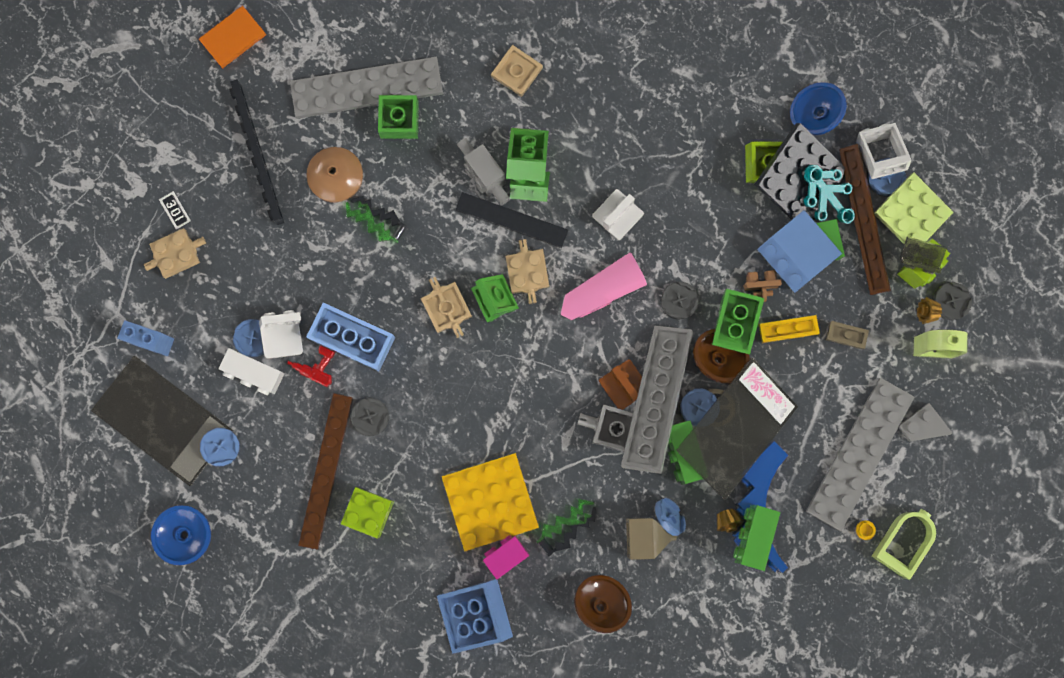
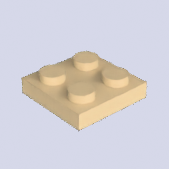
[491,45,543,97]

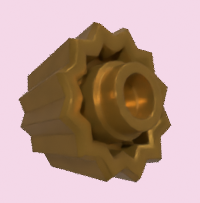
[917,297,942,324]
[717,509,743,533]

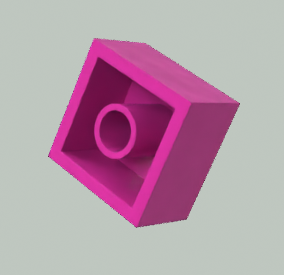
[483,535,529,580]

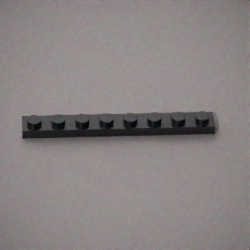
[229,79,285,225]

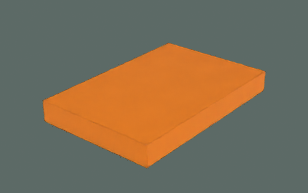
[199,5,266,69]

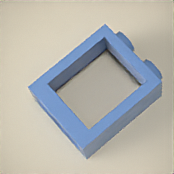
[117,320,174,357]

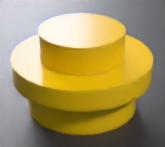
[856,520,876,540]

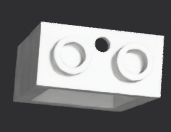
[856,123,912,179]

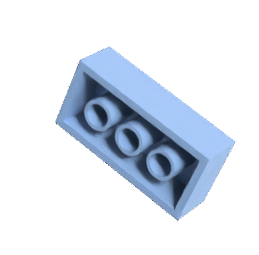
[306,303,395,372]

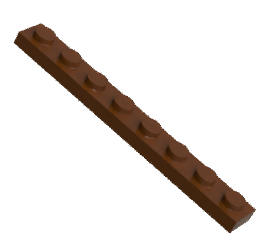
[839,144,891,296]
[298,393,353,550]

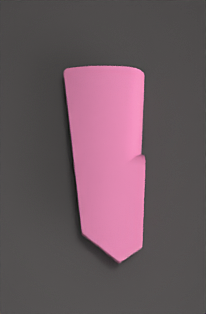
[561,253,647,320]

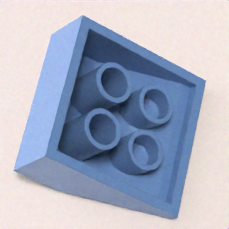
[757,210,842,293]
[437,579,513,654]

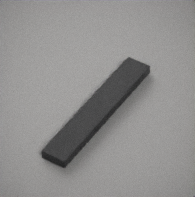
[456,192,568,248]

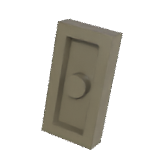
[826,321,869,350]

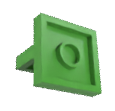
[471,274,519,323]

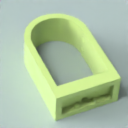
[914,330,968,359]
[872,509,936,580]

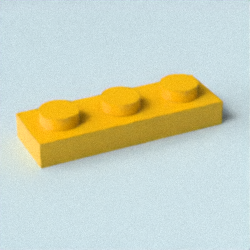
[758,315,820,343]

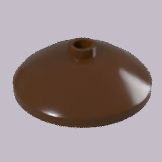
[693,329,750,383]
[574,575,632,633]

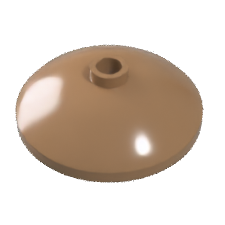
[306,147,363,203]

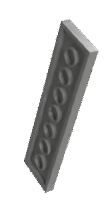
[290,57,443,119]
[621,326,693,474]
[805,378,915,531]

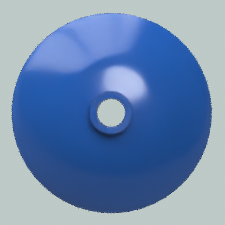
[790,82,847,135]
[151,506,211,565]

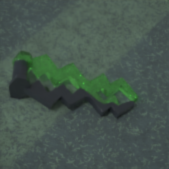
[346,196,408,244]
[536,499,596,557]

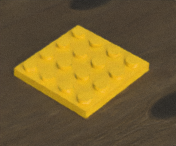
[442,453,539,552]

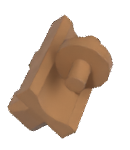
[743,270,781,302]

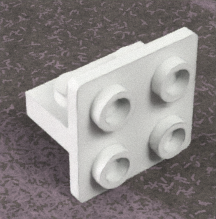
[592,189,644,241]

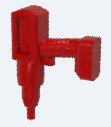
[287,345,335,387]

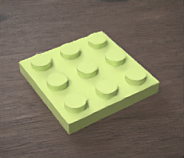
[874,173,954,253]

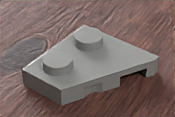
[898,403,952,442]

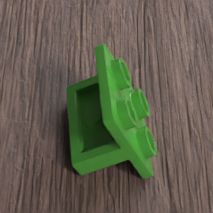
[510,171,550,202]

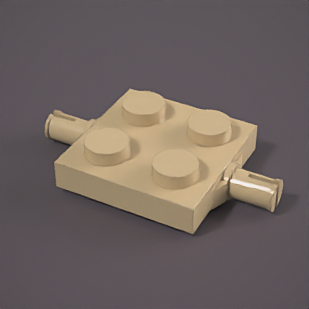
[144,228,206,279]
[506,239,550,304]
[421,277,472,338]

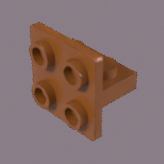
[599,359,642,410]

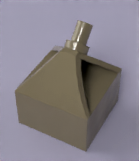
[626,518,677,560]

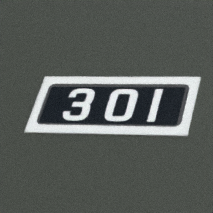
[159,191,191,229]

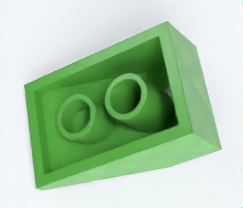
[712,289,764,355]

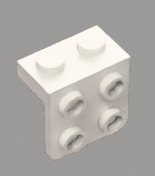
[259,310,303,359]

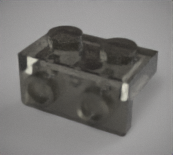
[899,236,947,274]

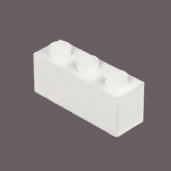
[219,348,285,395]

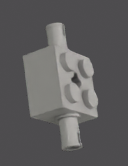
[457,138,510,206]
[577,405,633,452]

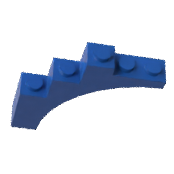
[732,441,788,573]

